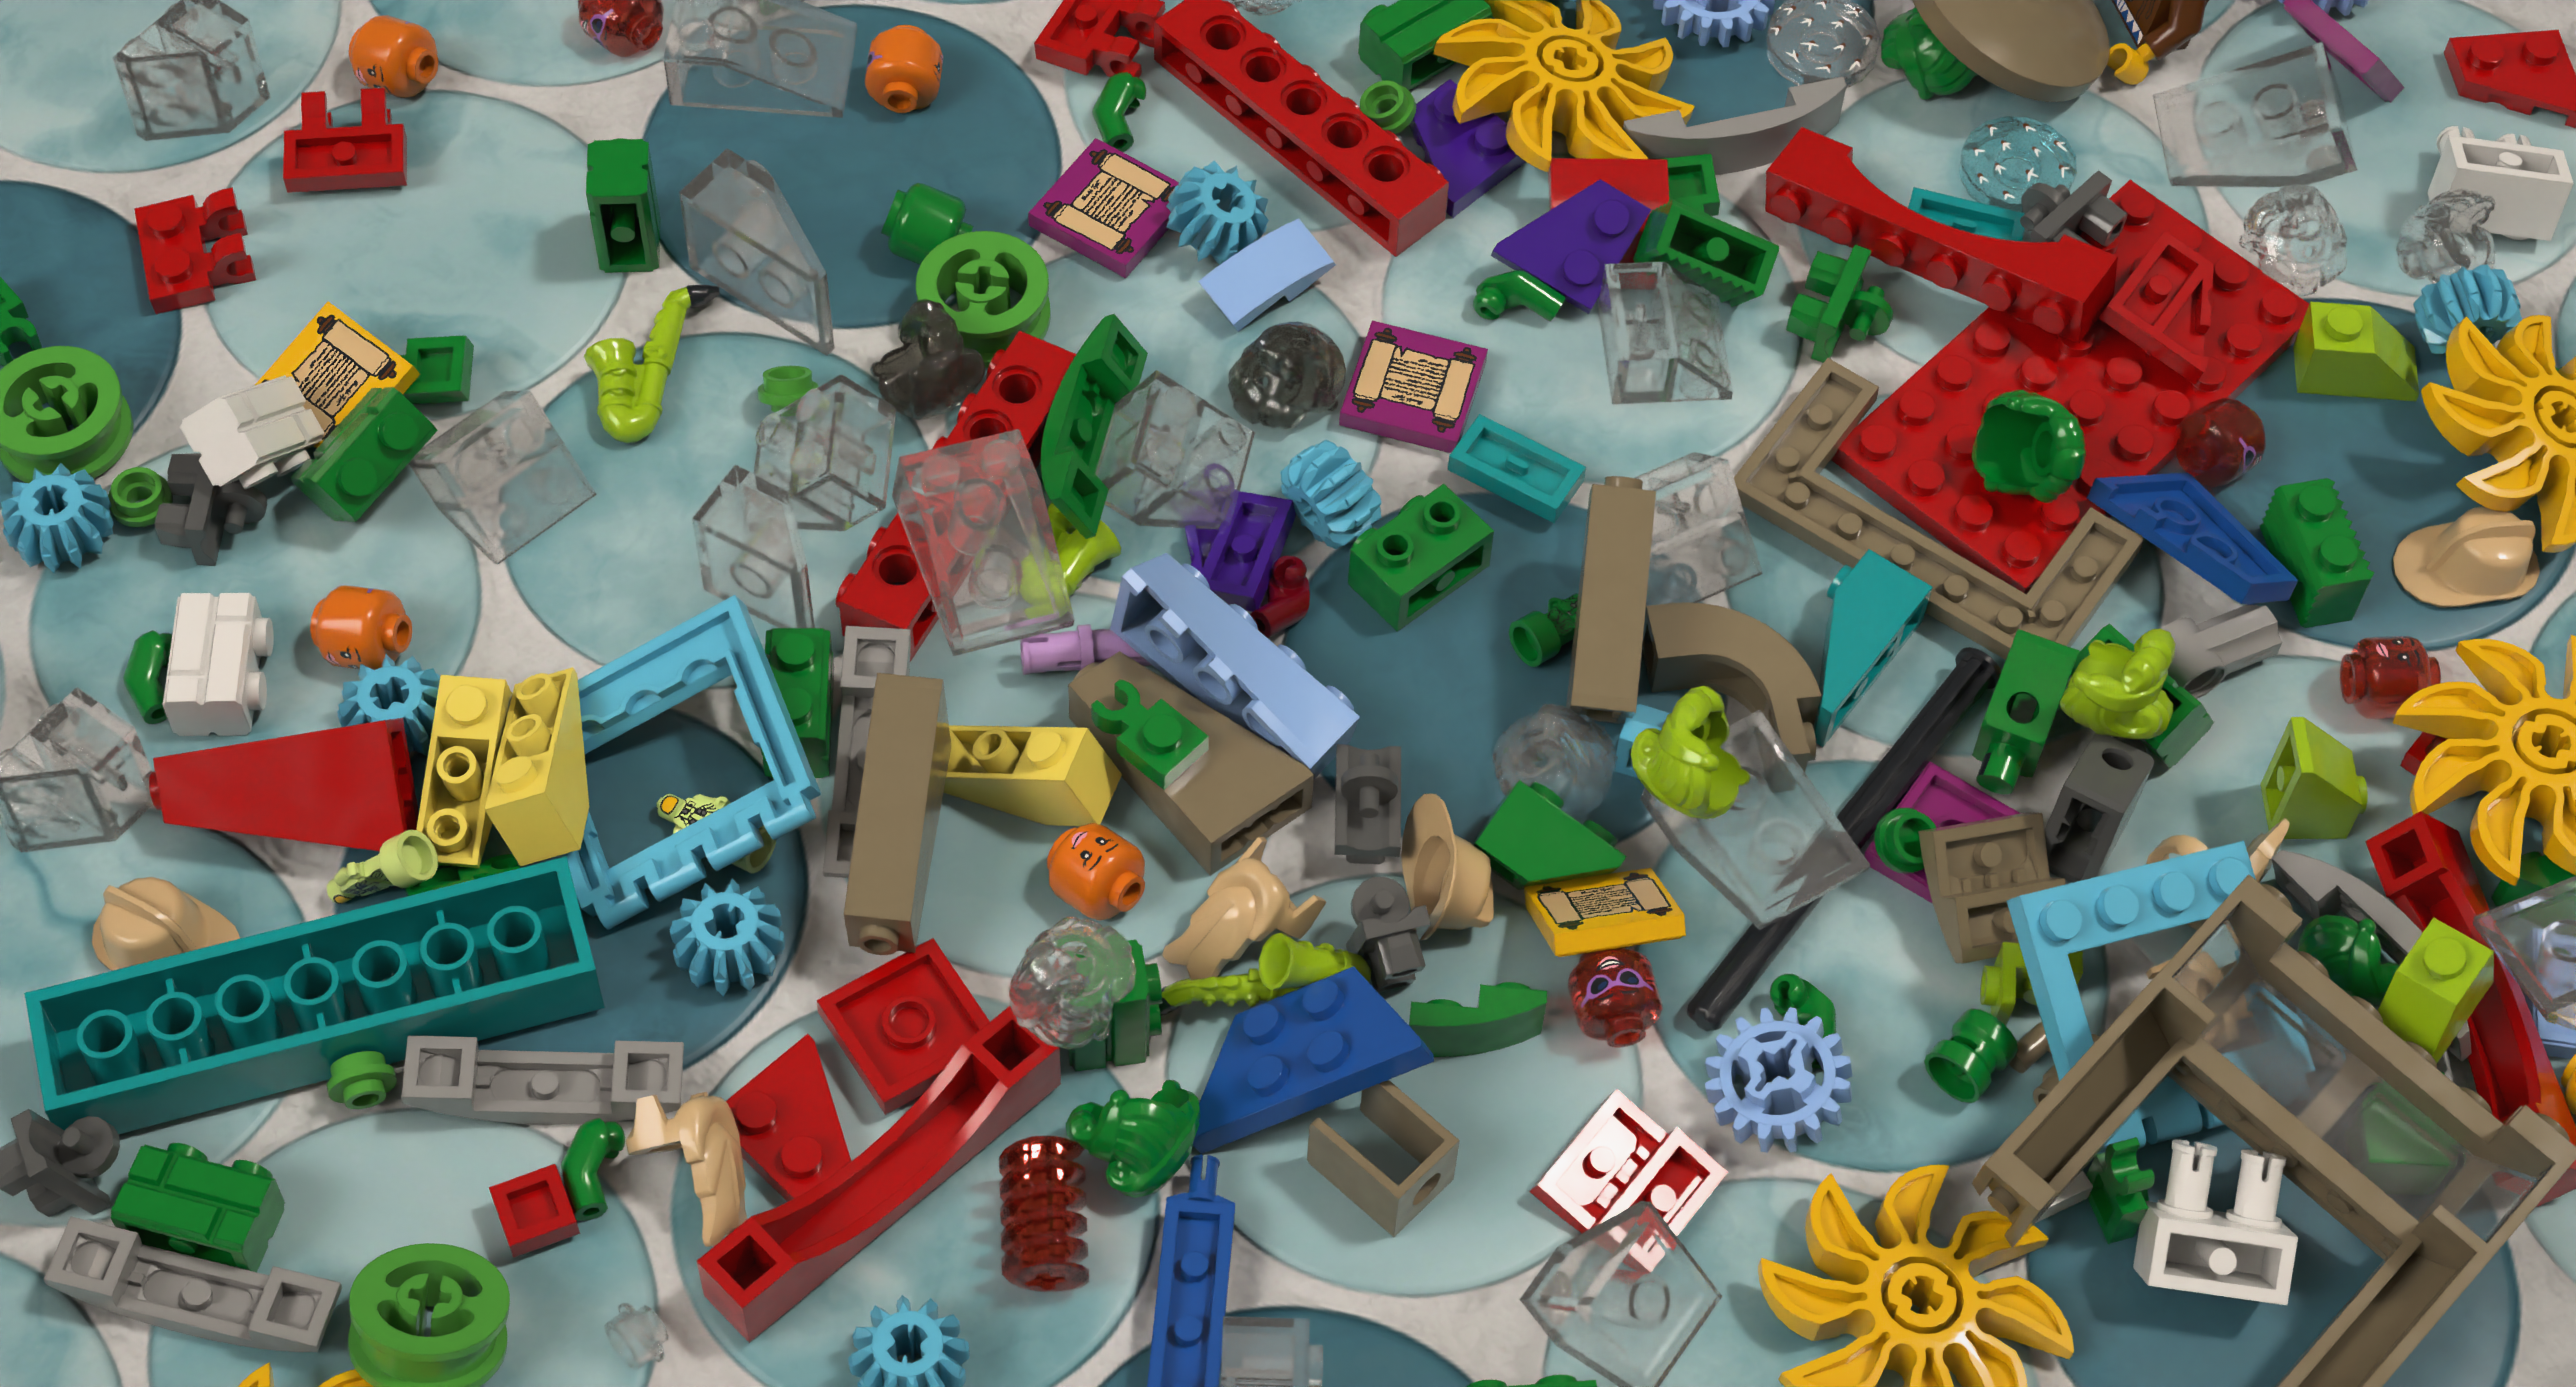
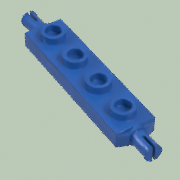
[1147,1155,1235,1387]

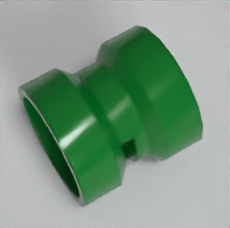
[1924,1008,2019,1103]

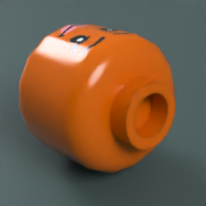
[349,15,438,98]
[864,25,943,113]
[310,585,412,670]
[1047,823,1145,921]

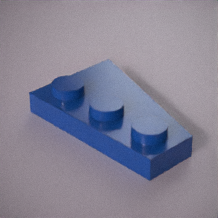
[2087,472,2298,605]

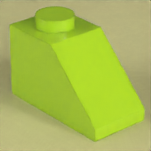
[2293,301,2419,401]
[2260,717,2368,839]
[2378,917,2494,1063]

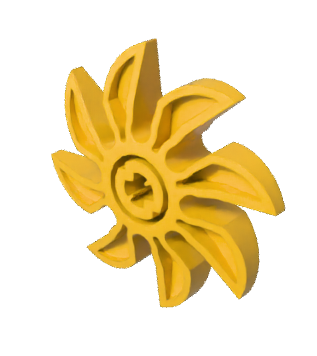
[1433,0,1695,172]
[2421,315,2576,553]
[2393,635,2576,886]
[1758,1165,2074,1387]

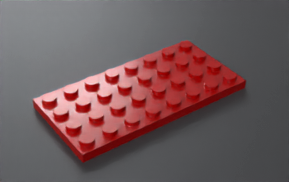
[1831,180,2309,594]

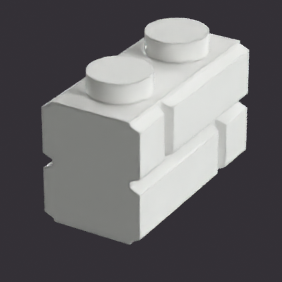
[180,375,325,490]
[163,593,274,736]

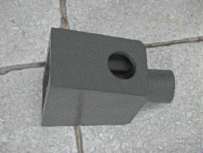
[2045,733,2155,883]

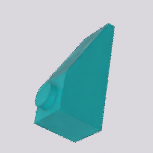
[1814,549,1933,747]

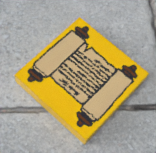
[255,301,420,449]
[1524,867,1686,957]

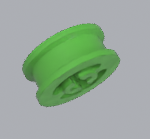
[916,231,1051,368]
[0,346,133,483]
[348,1243,510,1387]

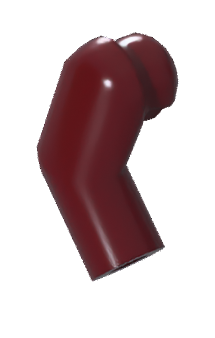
[1250,556,1310,639]

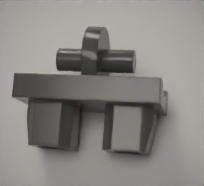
[2020,170,2128,247]
[155,453,267,566]
[1334,744,1401,864]
[1346,877,1431,992]
[0,1109,120,1217]

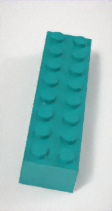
[24,856,605,1134]

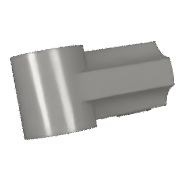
[2161,604,2282,699]

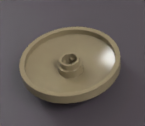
[1912,0,2110,102]

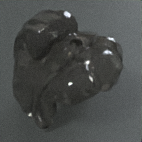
[870,299,985,421]
[1228,321,1346,430]

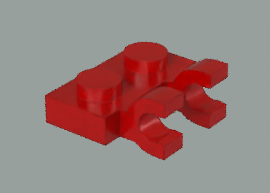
[1034,0,1166,78]
[283,88,407,193]
[134,187,256,314]

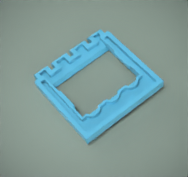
[562,595,821,930]
[2007,841,2314,1154]

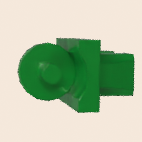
[1786,245,1893,363]

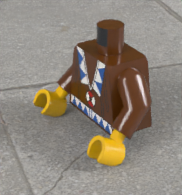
[2107,0,2209,85]

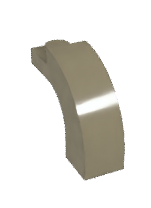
[1642,602,1822,789]

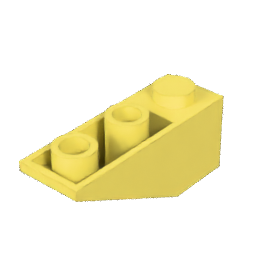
[484,667,590,866]
[416,675,512,868]
[943,725,1122,826]

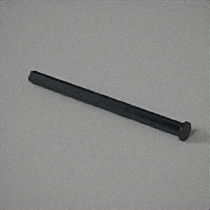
[1687,647,2001,1031]

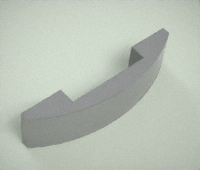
[1623,77,1847,175]
[823,626,911,878]
[2272,850,2472,1062]
[401,1036,684,1125]
[44,1216,342,1352]

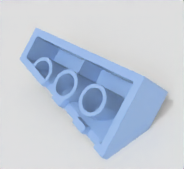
[1110,553,1360,779]

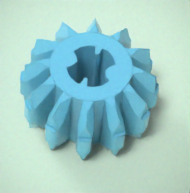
[1166,161,1269,265]
[2413,264,2522,355]
[1280,440,1382,549]
[1,463,113,573]
[337,654,440,757]
[670,878,785,996]
[848,1295,970,1387]

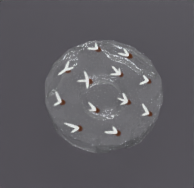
[1766,0,1881,89]

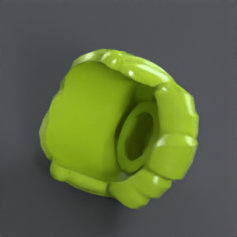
[2060,629,2176,739]
[1631,686,1750,819]

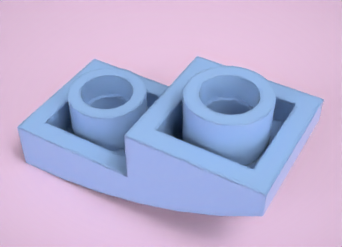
[1198,218,1336,332]

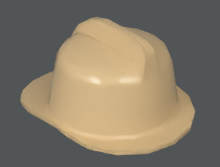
[2392,506,2540,607]
[1401,794,1494,940]
[92,877,240,971]

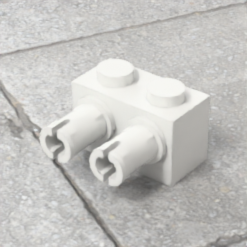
[2427,126,2574,241]
[2133,1140,2298,1306]

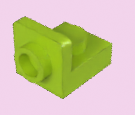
[1980,942,2083,1026]

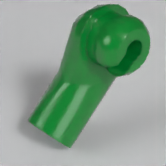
[1092,72,1146,152]
[1473,270,1566,322]
[123,630,172,724]
[1770,974,1836,1069]
[560,1118,625,1221]

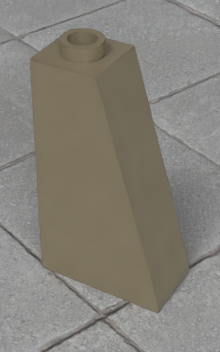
[1565,476,1656,724]
[1068,651,1314,876]
[844,673,951,955]

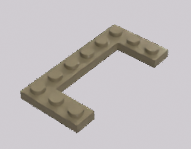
[1727,358,2144,660]

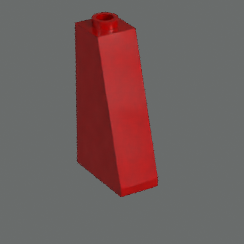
[149,718,419,851]

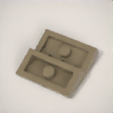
[1918,812,2066,963]

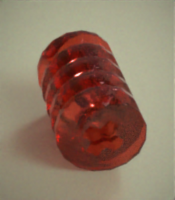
[999,1135,1089,1293]

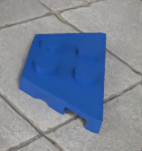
[1193,966,1434,1154]

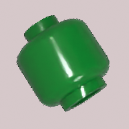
[881,183,973,265]

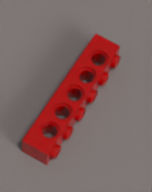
[1154,0,1449,257]
[836,330,1076,662]

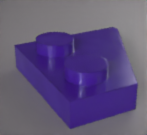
[1409,79,1526,218]
[1491,179,1651,314]
[1178,481,1296,612]

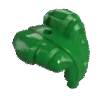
[1881,7,1977,100]
[1972,390,2086,503]
[2297,915,2400,1007]
[1065,1080,1200,1198]

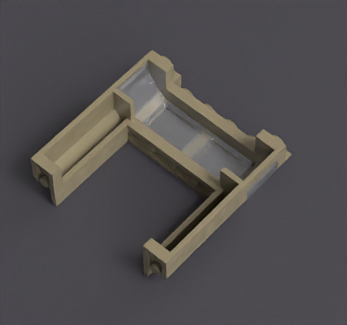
[1972,874,2576,1387]

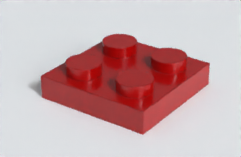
[816,938,990,1115]

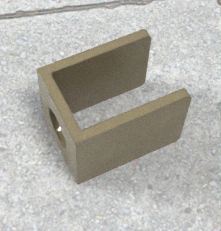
[1307,1080,1460,1237]

